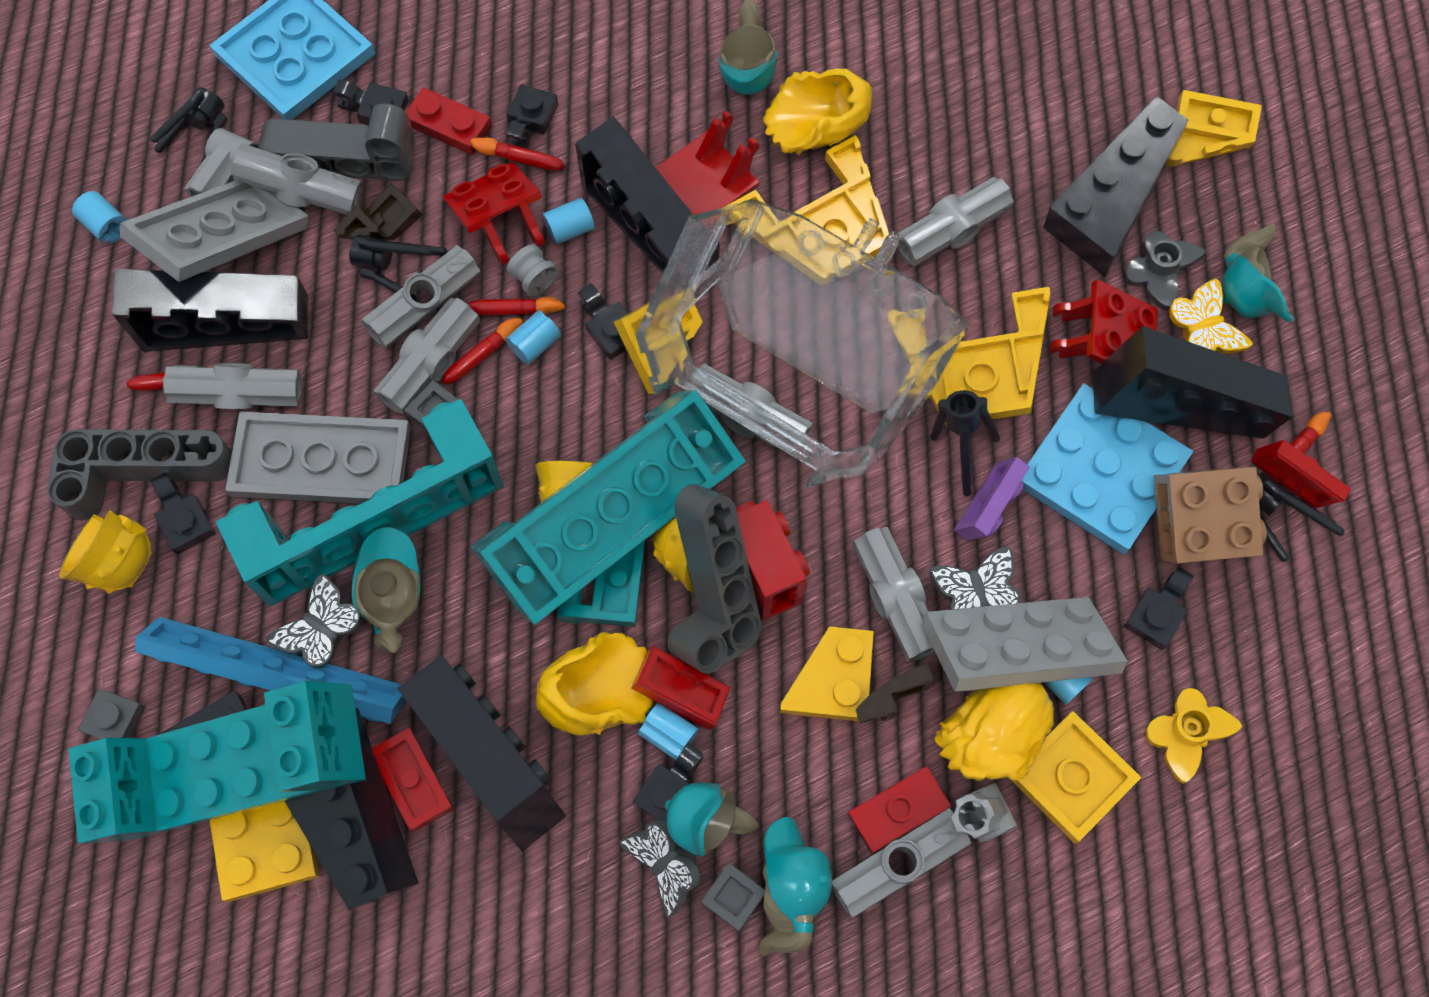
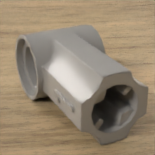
[184,128,259,197]
[951,783,1017,843]

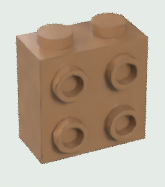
[1154,467,1267,564]

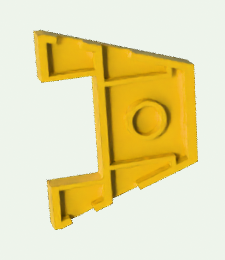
[725,135,891,287]
[888,287,1050,427]

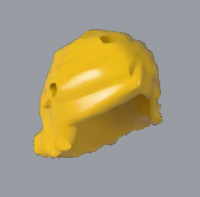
[763,69,872,155]
[536,632,654,736]
[934,683,1054,781]

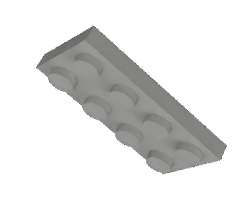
[120,180,309,282]
[225,411,411,504]
[922,597,1128,692]

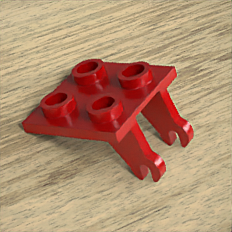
[655,111,760,226]
[442,162,545,266]
[1049,279,1158,363]

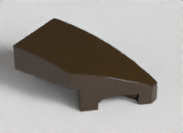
[333,183,423,241]
[855,663,934,723]

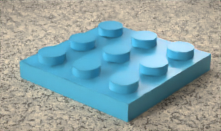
[209,0,376,120]
[1022,383,1194,555]

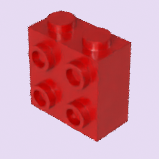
[736,500,810,621]

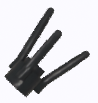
[150,87,227,162]
[349,234,447,301]
[930,390,1000,496]
[1258,471,1345,562]

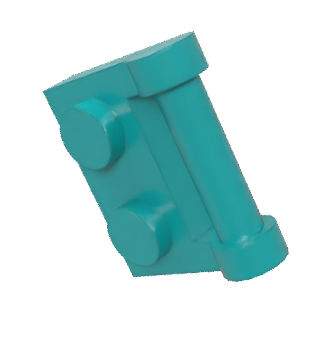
[557,540,646,627]

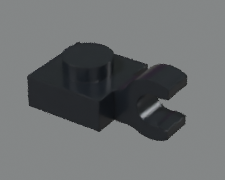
[333,80,409,125]
[506,84,558,148]
[578,283,629,361]
[150,472,217,555]
[1123,566,1194,650]
[632,743,704,822]

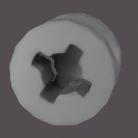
[506,244,559,297]

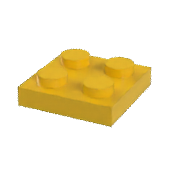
[1011,711,1141,844]
[210,801,320,902]

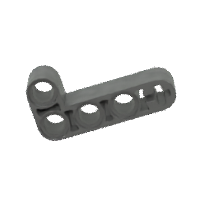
[258,103,416,181]
[47,429,232,521]
[668,484,761,673]

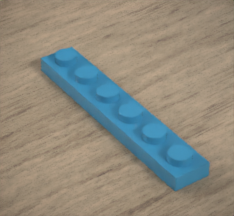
[135,617,407,724]

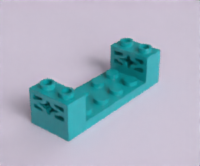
[470,389,746,625]
[215,398,504,607]
[68,681,366,844]

